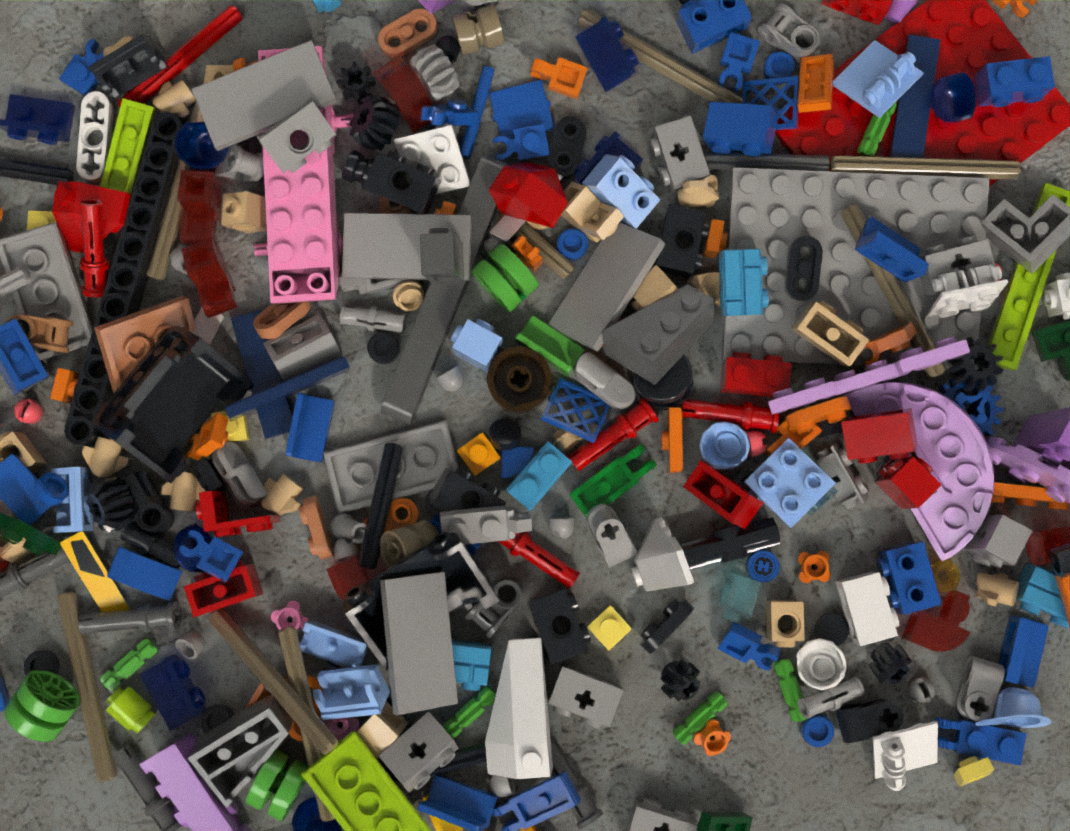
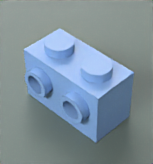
[582,154,660,229]
[450,319,504,373]

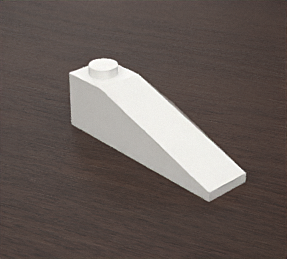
[631,517,694,591]
[485,637,553,779]

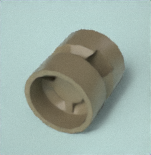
[452,4,505,56]
[380,520,439,568]

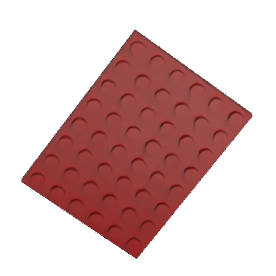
[775,0,1070,187]

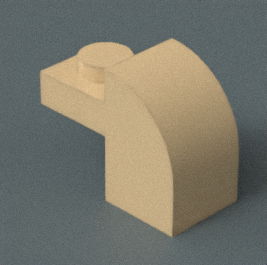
[561,182,624,243]

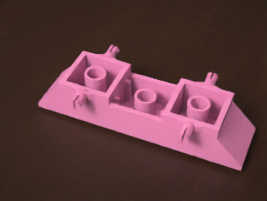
[254,46,354,304]

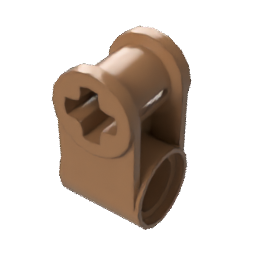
[6,314,74,353]

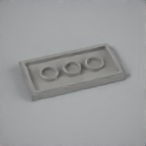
[192,40,337,151]
[342,213,472,281]
[0,222,93,361]
[548,222,666,352]
[323,420,459,514]
[380,572,458,715]

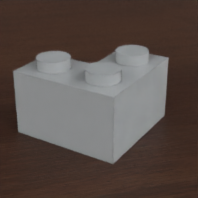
[981,195,1070,274]

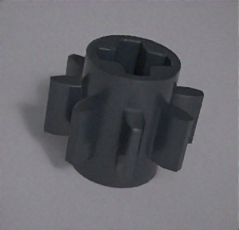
[336,62,377,104]
[868,643,912,684]
[660,659,700,702]

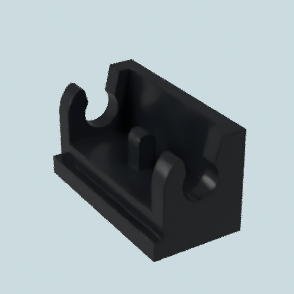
[88,34,169,98]

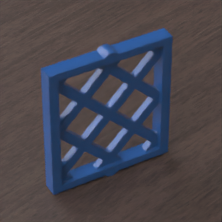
[742,76,799,130]
[541,378,610,443]

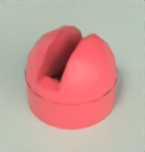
[14,398,43,424]
[746,431,768,458]

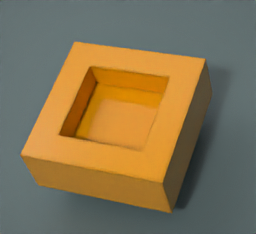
[457,432,501,477]

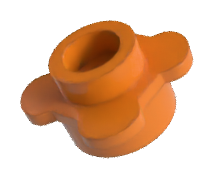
[797,550,831,584]
[693,719,731,756]

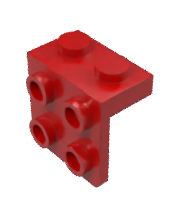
[195,491,280,537]

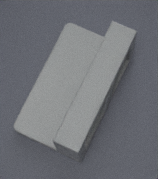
[263,314,342,381]

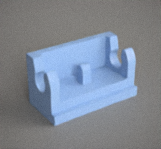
[51,467,93,533]
[299,620,369,668]
[313,664,390,720]

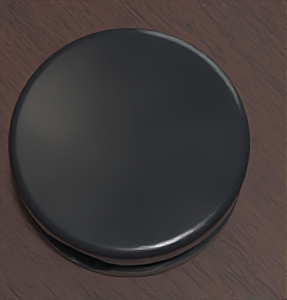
[633,355,694,410]

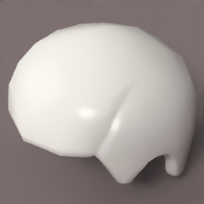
[796,638,846,690]

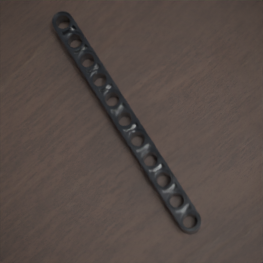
[64,112,188,446]

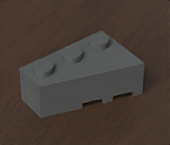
[602,284,714,385]
[187,693,293,808]

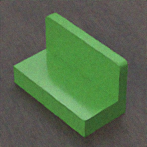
[515,315,585,377]

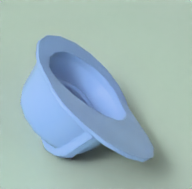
[975,687,1052,728]

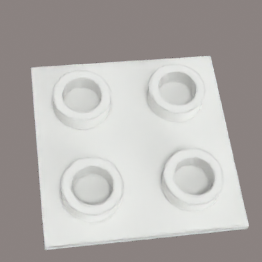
[394,123,470,194]
[928,264,1008,318]
[873,721,938,791]

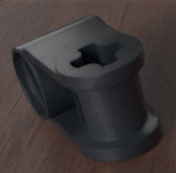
[835,699,903,743]

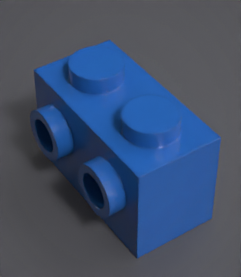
[676,0,752,54]
[974,56,1055,107]
[703,102,778,156]
[877,541,942,615]

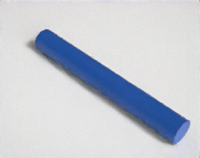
[460,66,495,159]

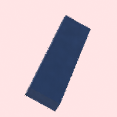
[889,34,941,158]
[231,309,293,439]
[225,356,350,422]

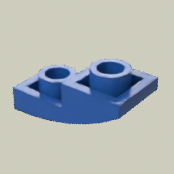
[107,546,182,601]

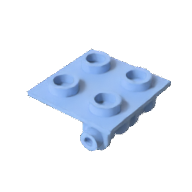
[833,40,924,118]
[744,438,836,529]

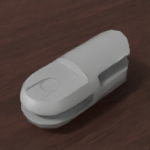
[573,353,636,409]
[212,442,267,511]

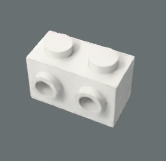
[835,571,899,646]

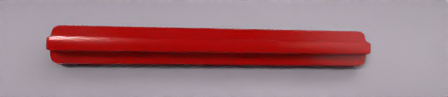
[117,5,243,108]

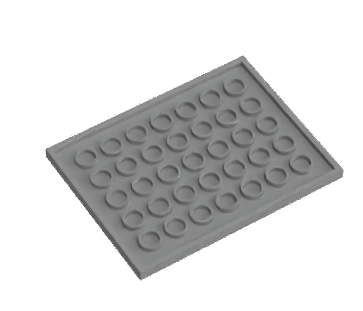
[722,167,989,370]

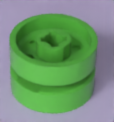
[471,243,539,313]
[4,670,80,742]
[245,749,309,822]

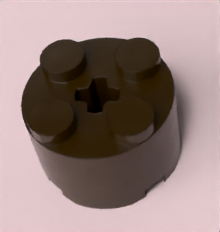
[487,346,552,414]

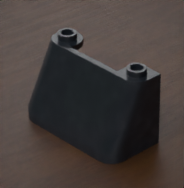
[94,326,252,483]
[343,532,499,671]

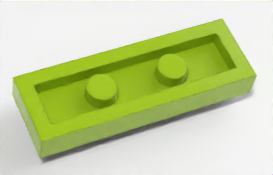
[100,98,156,199]

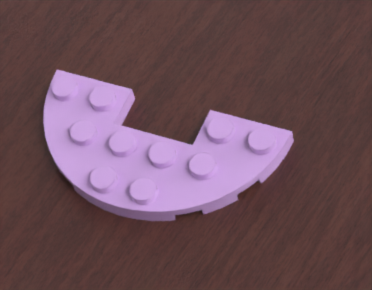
[768,336,970,414]
[844,382,994,562]
[984,436,1070,505]

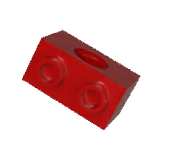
[683,461,764,529]

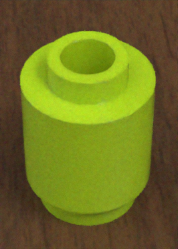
[106,686,156,734]

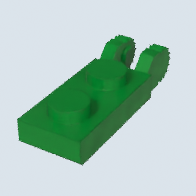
[569,444,657,519]

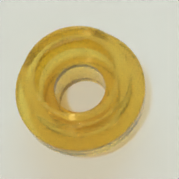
[931,560,961,592]

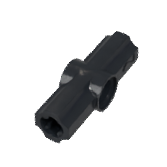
[680,517,781,569]

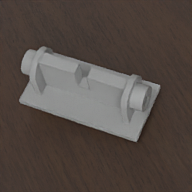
[816,442,869,510]

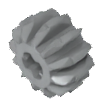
[410,44,459,102]

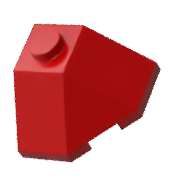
[489,162,568,228]
[52,181,130,253]

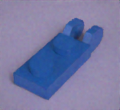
[935,717,1026,766]
[493,771,581,831]

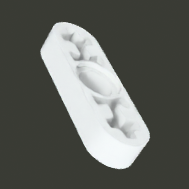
[76,91,114,184]

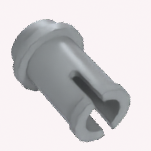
[330,513,366,543]

